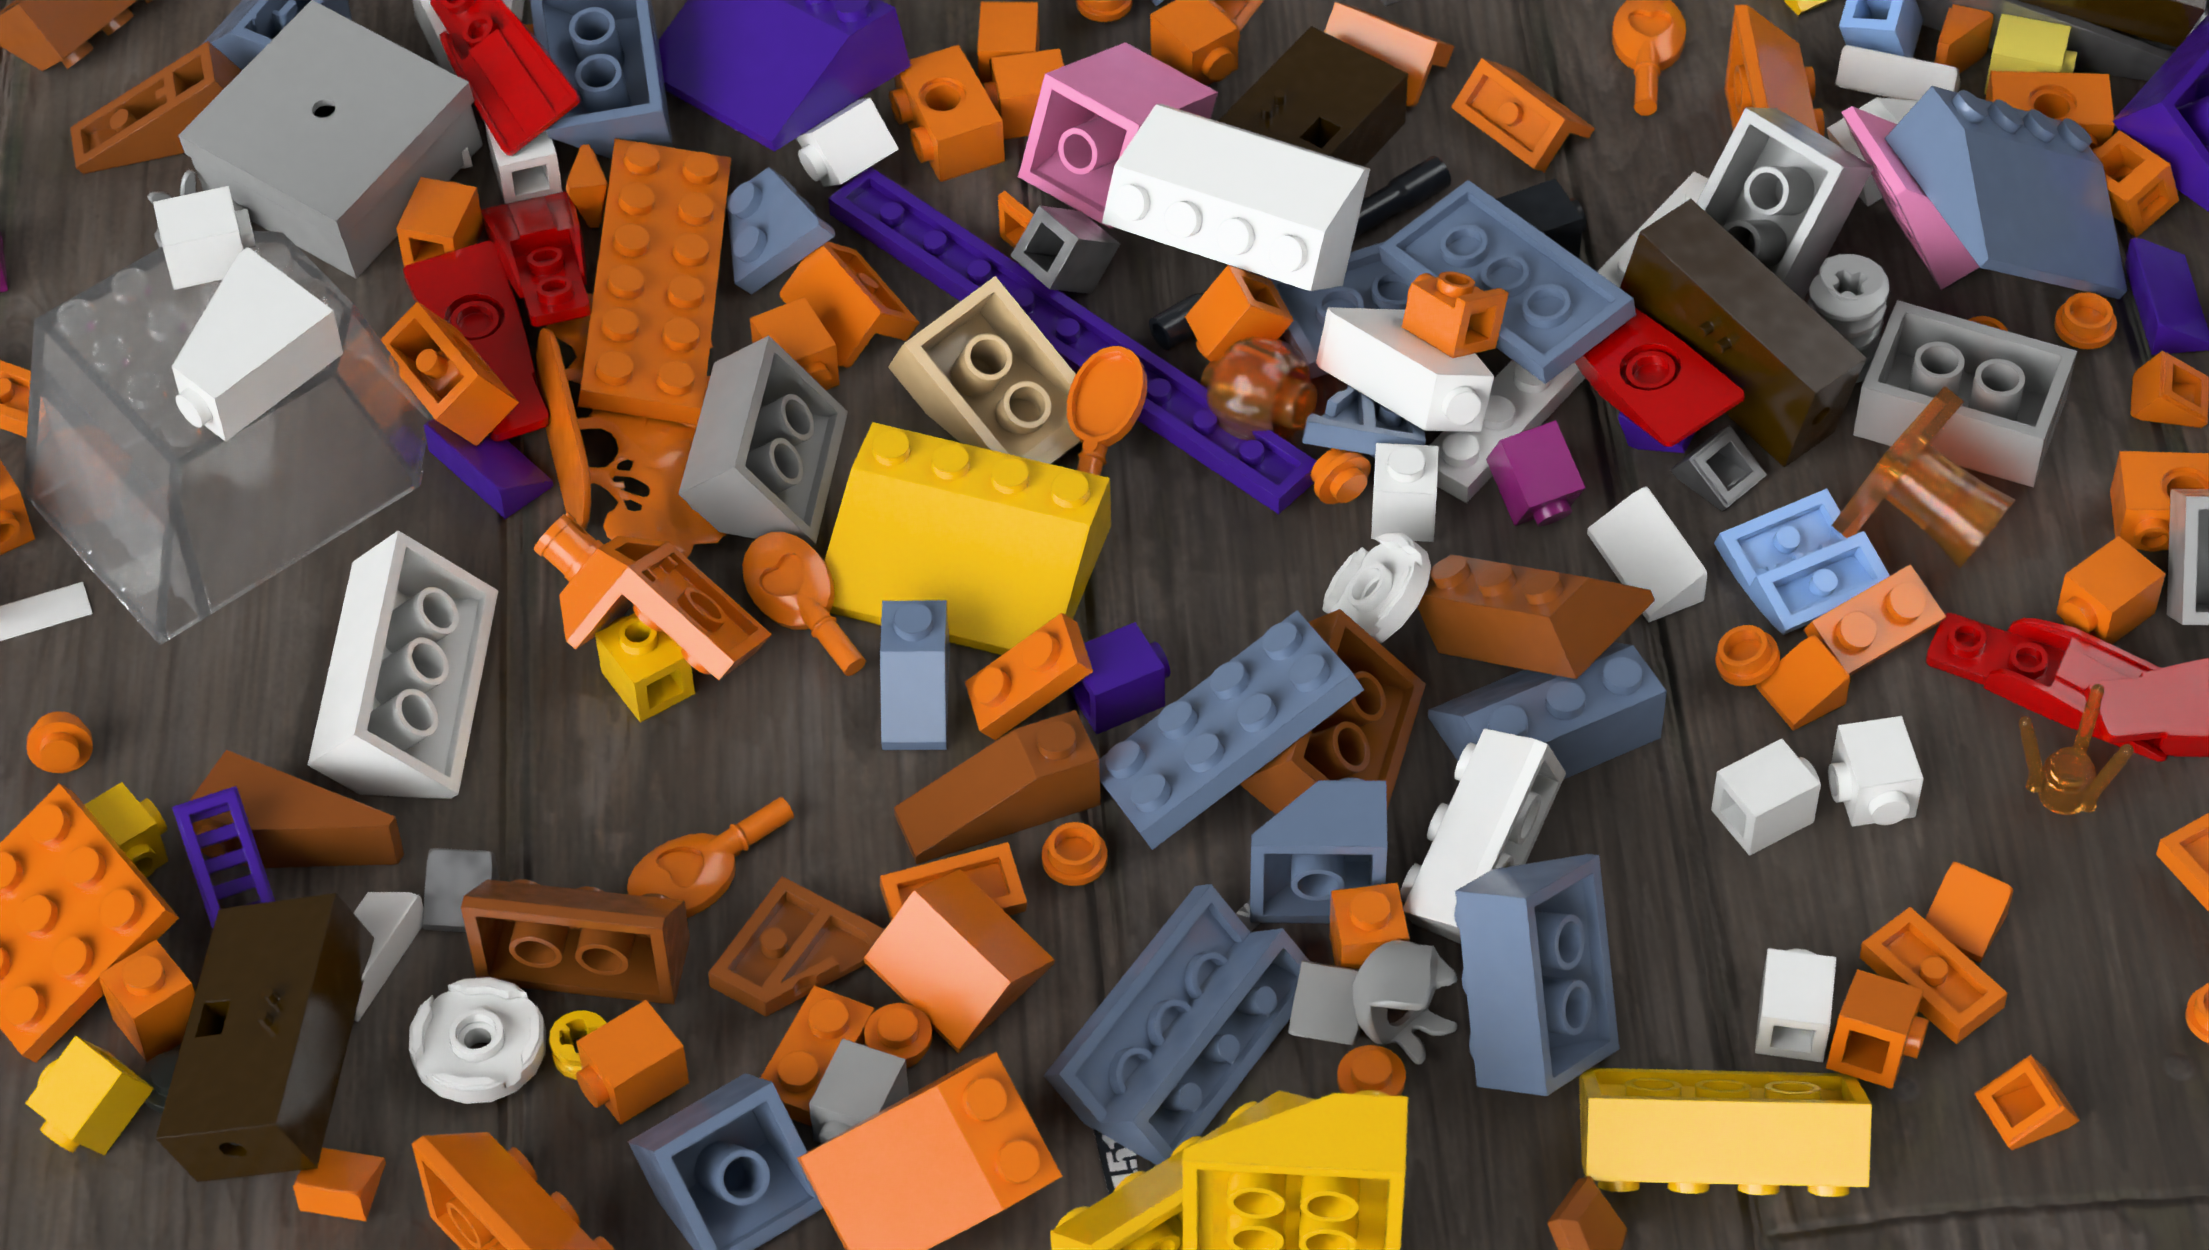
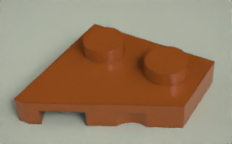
[708,876,885,1017]

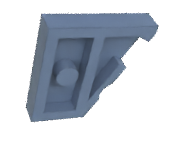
[727,167,835,295]
[1302,385,1426,459]

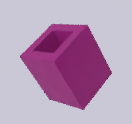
[1486,420,1586,527]

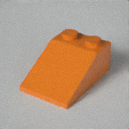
[797,1052,1062,1250]

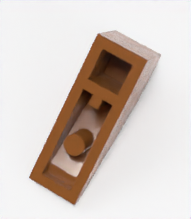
[70,41,242,174]
[894,710,1101,864]
[189,750,404,868]

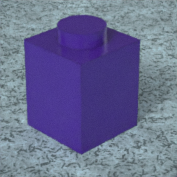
[1068,622,1171,735]

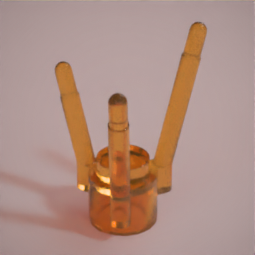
[2019,684,2134,815]

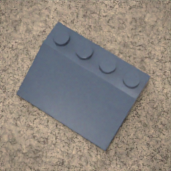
[1884,86,2127,299]

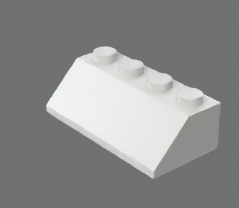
[1102,104,1370,291]
[308,530,498,799]

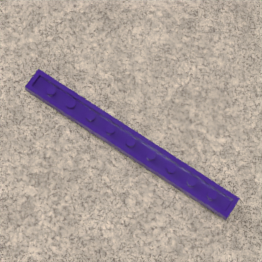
[828,167,1316,515]

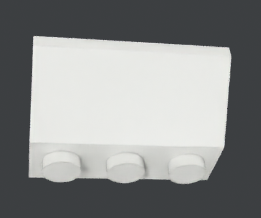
[1400,729,1566,944]

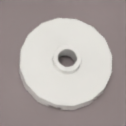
[1322,532,1431,644]
[409,977,546,1104]

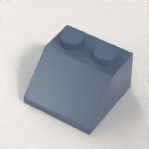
[1250,778,1387,923]
[628,1073,823,1250]

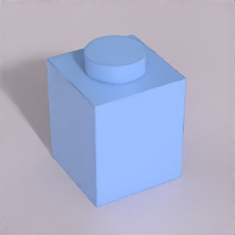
[1839,0,1923,58]

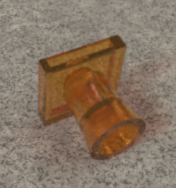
[1831,386,2016,569]

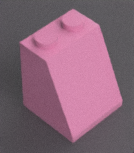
[1018,42,1218,229]

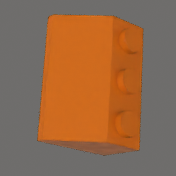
[1724,4,1825,136]
[412,1132,615,1250]

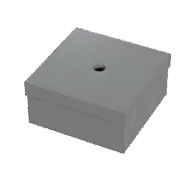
[178,0,483,279]

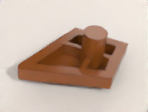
[1547,1176,1628,1250]

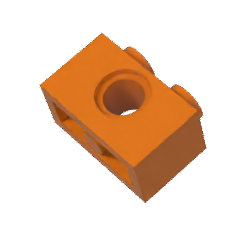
[889,44,1005,182]
[1985,71,2115,150]
[375,302,519,447]
[2110,451,2209,552]

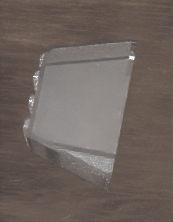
[23,231,434,645]

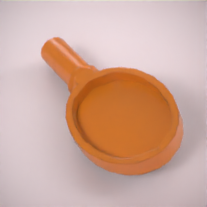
[1612,0,1686,116]
[1067,346,1147,476]
[742,532,866,676]
[627,797,794,918]

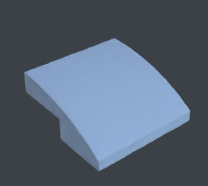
[1714,489,1890,635]

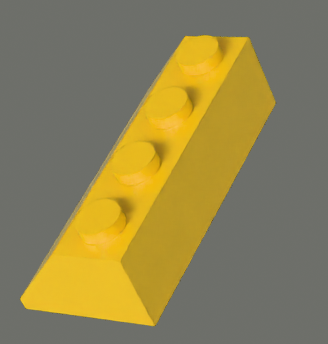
[1579,1068,1872,1197]
[1050,1090,1316,1250]

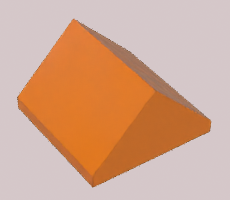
[864,869,1055,1054]

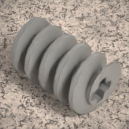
[1807,254,1889,383]

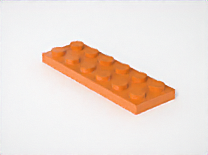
[577,138,731,425]

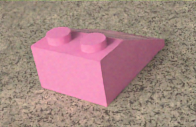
[1841,106,1980,290]

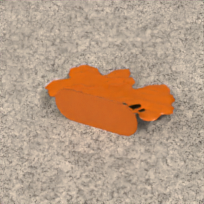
[536,293,726,558]

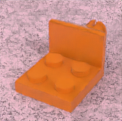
[533,512,772,680]

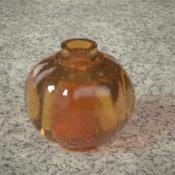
[1201,336,1317,441]

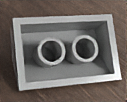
[678,336,848,546]

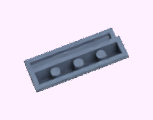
[1043,884,1309,1165]

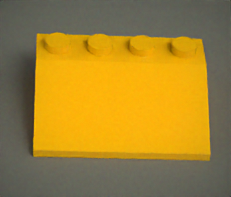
[824,422,1111,655]
[1182,1090,1408,1250]

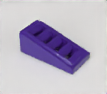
[172,786,275,930]

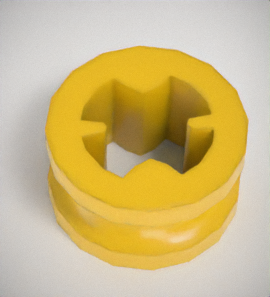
[549,1010,606,1080]

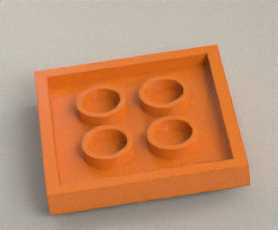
[0,783,179,1063]

